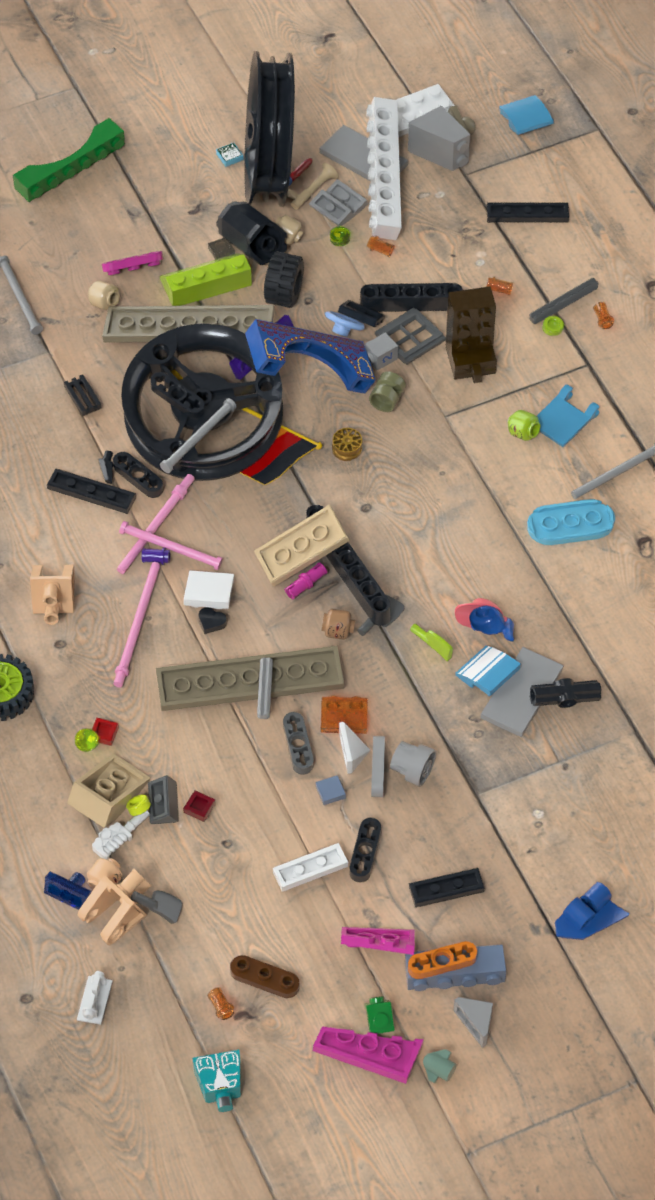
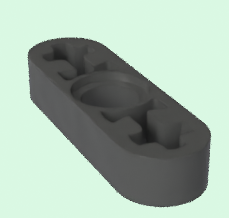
[283,712,313,775]

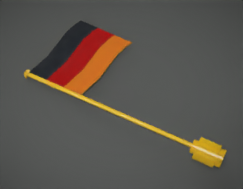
[171,369,322,485]

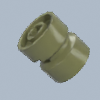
[369,372,406,412]

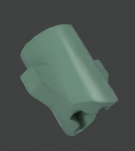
[423,1049,457,1083]

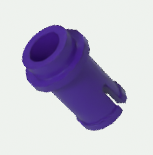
[141,547,171,565]

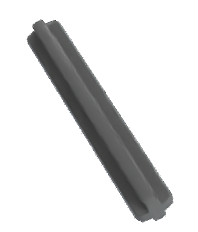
[529,278,599,324]

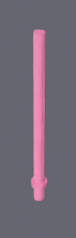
[113,562,160,687]

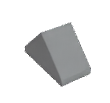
[453,997,493,1048]

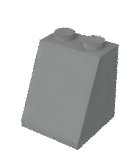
[408,105,470,171]

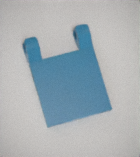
[537,384,599,447]

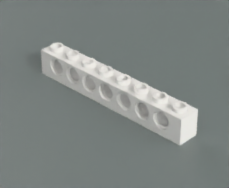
[366,97,401,240]

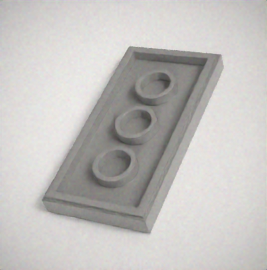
[319,125,408,181]
[481,647,564,737]

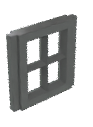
[375,308,446,365]

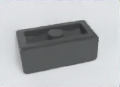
[148,775,179,824]

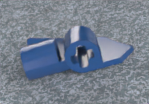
[554,882,629,940]

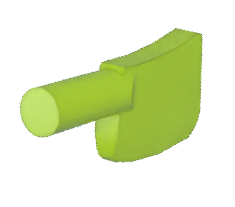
[410,624,453,662]

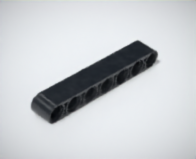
[306,505,391,626]

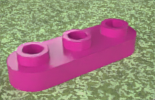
[102,251,164,275]

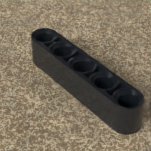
[360,283,463,312]

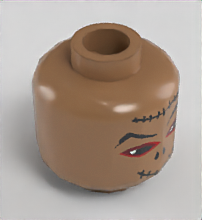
[321,609,355,640]

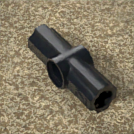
[529,678,602,708]

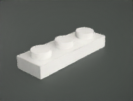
[273,843,348,892]

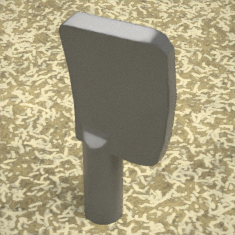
[357,594,405,636]
[131,890,182,924]

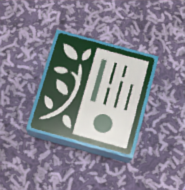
[216,142,243,167]

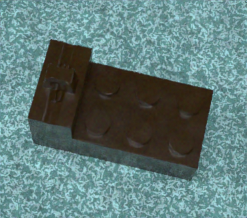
[445,286,497,383]

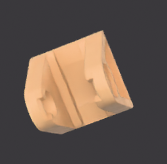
[30,565,75,625]
[78,869,151,945]

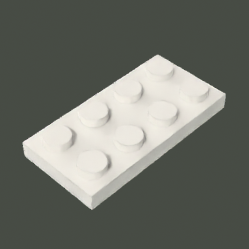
[397,84,455,137]

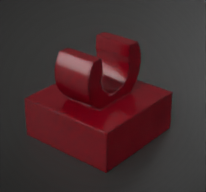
[183,790,216,822]

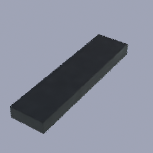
[487,202,569,223]
[47,468,136,514]

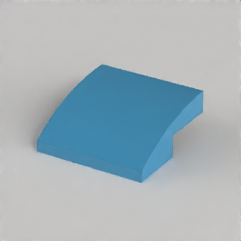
[499,95,554,135]

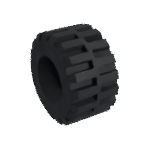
[264,251,304,308]

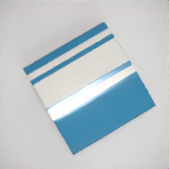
[455,645,521,697]

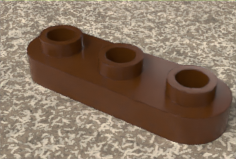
[230,955,300,998]

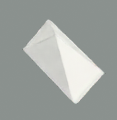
[339,722,370,774]

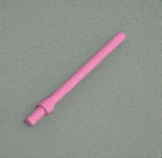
[117,474,195,574]

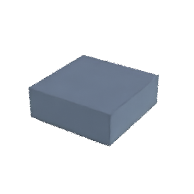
[316,775,346,805]

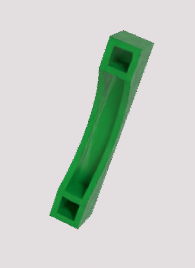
[13,118,125,202]

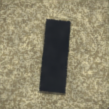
[409,868,485,908]

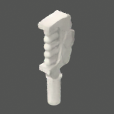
[92,811,150,860]

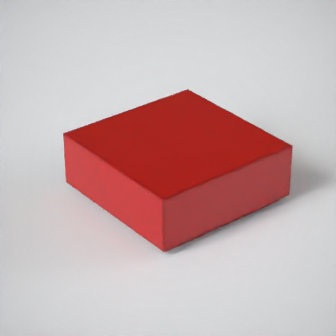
[92,718,119,746]

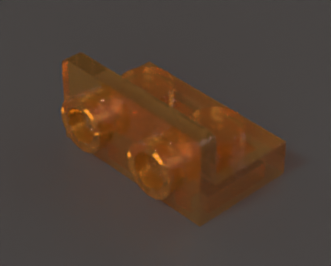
[321,696,368,734]

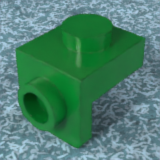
[364,996,395,1034]

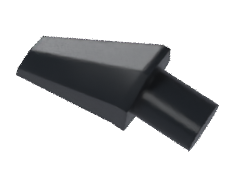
[98,450,113,484]

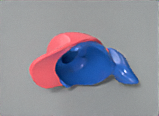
[455,598,514,642]

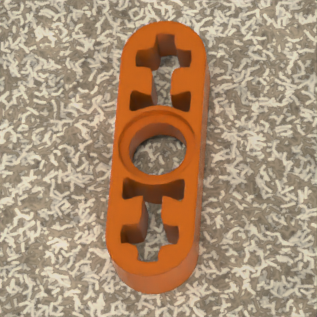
[408,941,477,979]

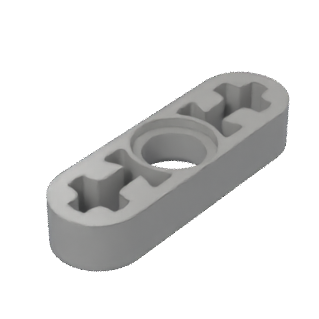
[371,736,385,797]

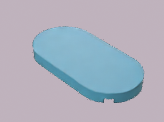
[527,499,615,545]

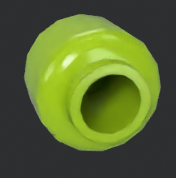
[508,410,541,441]

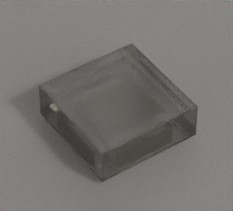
[208,238,235,260]

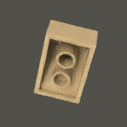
[67,754,150,828]

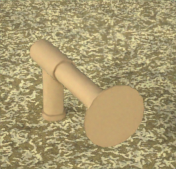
[287,163,338,210]

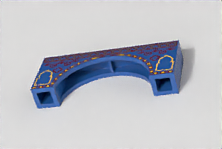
[245,319,376,394]

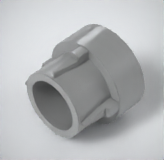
[390,741,436,787]

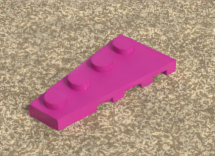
[313,1026,423,1084]

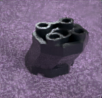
[216,201,287,265]

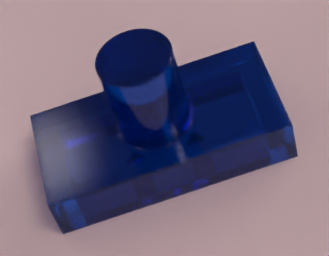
[44,871,91,910]

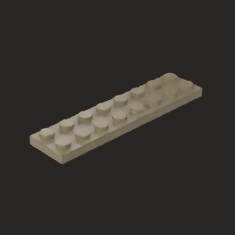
[102,305,275,343]
[156,646,344,711]

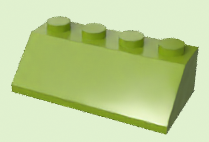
[160,253,252,306]

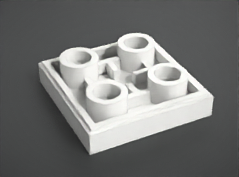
[184,571,234,609]

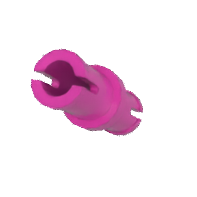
[284,562,327,600]

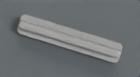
[257,658,273,719]

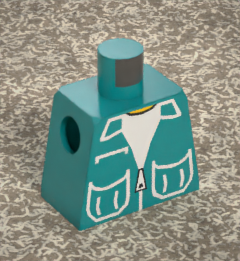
[192,1050,241,1112]

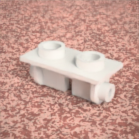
[77,971,112,1025]

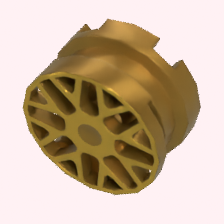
[332,428,362,461]

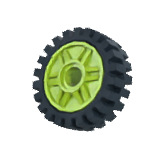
[0,654,34,721]

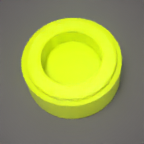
[126,795,151,816]

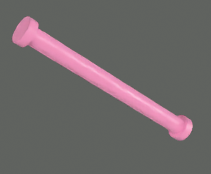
[119,521,223,570]

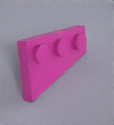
[341,927,415,955]

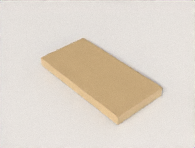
[254,505,350,587]

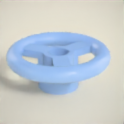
[325,311,364,337]

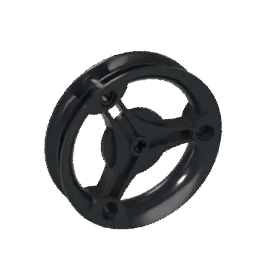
[244,51,295,207]
[121,324,283,481]

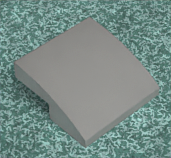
[309,179,368,227]

